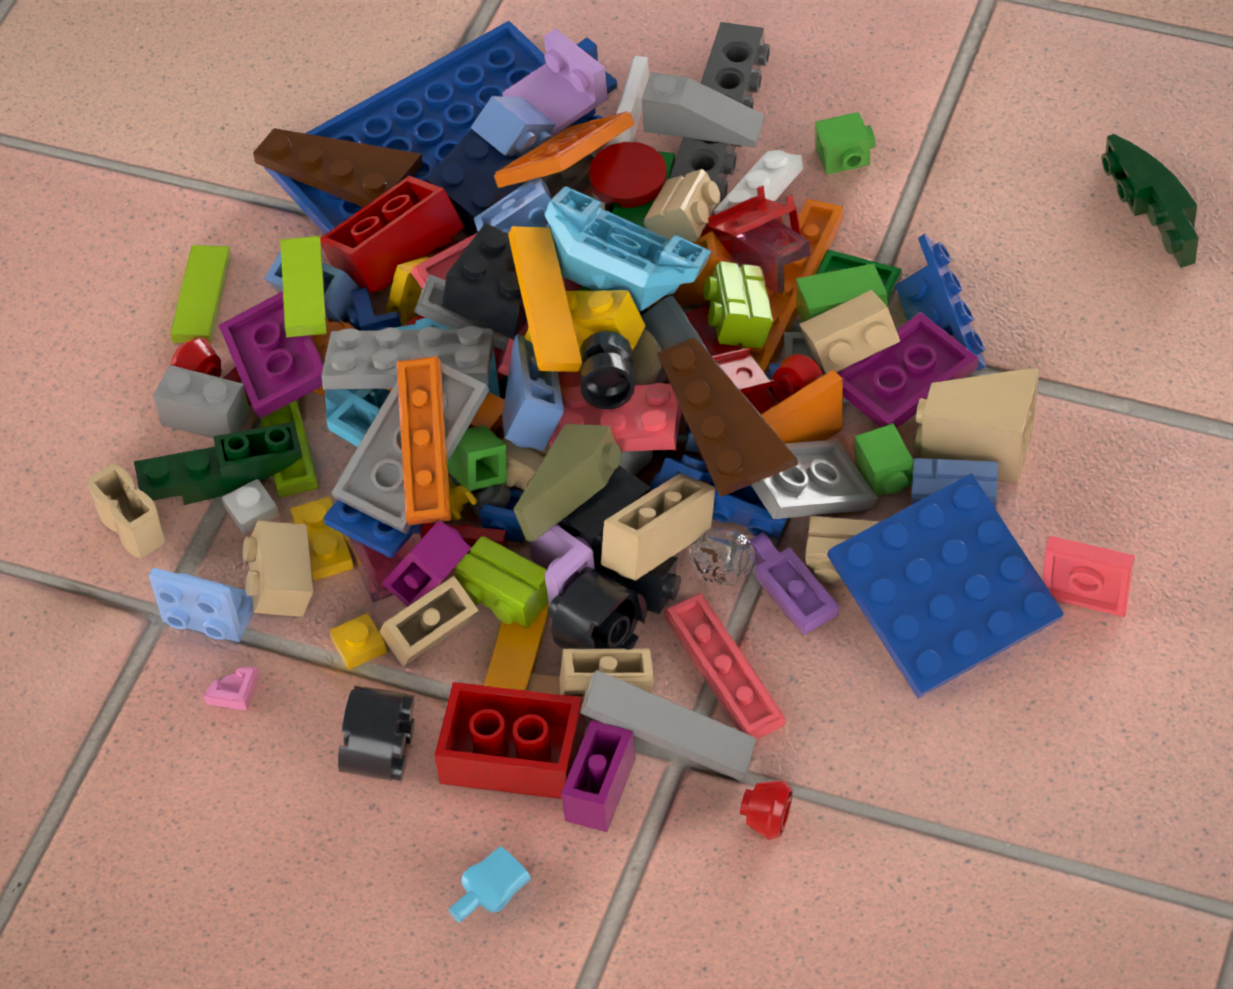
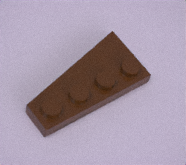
[253,128,423,208]
[657,337,798,497]

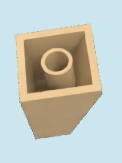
[915,368,1039,484]

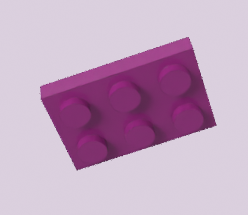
[219,291,324,419]
[837,312,978,429]

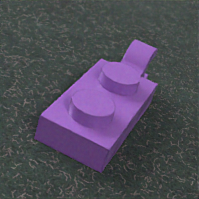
[749,532,839,636]

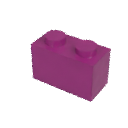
[382,519,471,607]
[561,720,636,832]

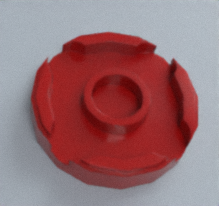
[589,142,667,208]

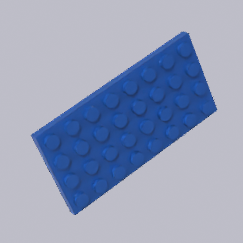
[264,21,596,234]

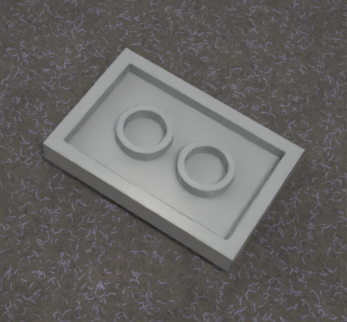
[751,440,878,519]

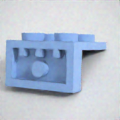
[474,177,552,233]
[148,568,254,642]

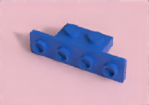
[895,234,986,371]

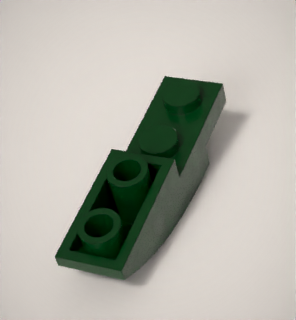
[1101,134,1199,268]
[134,422,302,505]

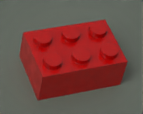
[320,176,464,293]
[434,682,586,799]

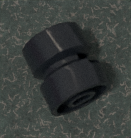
[579,331,635,409]

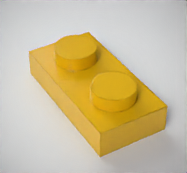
[290,496,354,581]

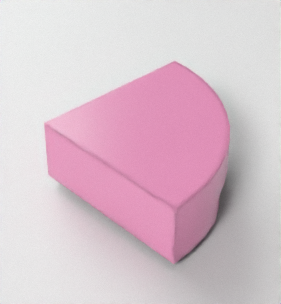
[204,667,260,711]

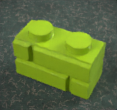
[703,261,773,349]
[454,536,549,628]

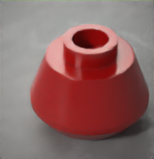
[170,337,222,378]
[771,354,823,402]
[740,780,793,840]

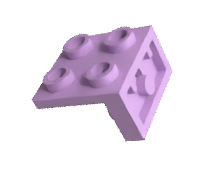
[503,29,608,137]
[529,523,595,621]

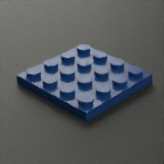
[827,473,1064,699]

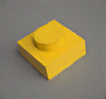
[329,613,387,670]

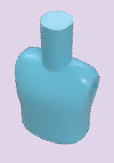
[448,846,531,923]

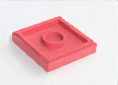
[1043,535,1135,617]

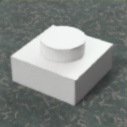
[222,479,279,534]

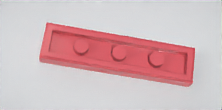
[664,593,785,739]

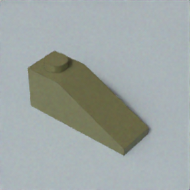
[514,424,622,541]

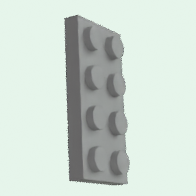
[322,326,494,390]
[331,350,489,534]

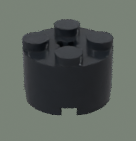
[548,567,647,650]
[338,686,415,781]

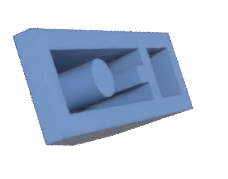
[502,334,564,451]

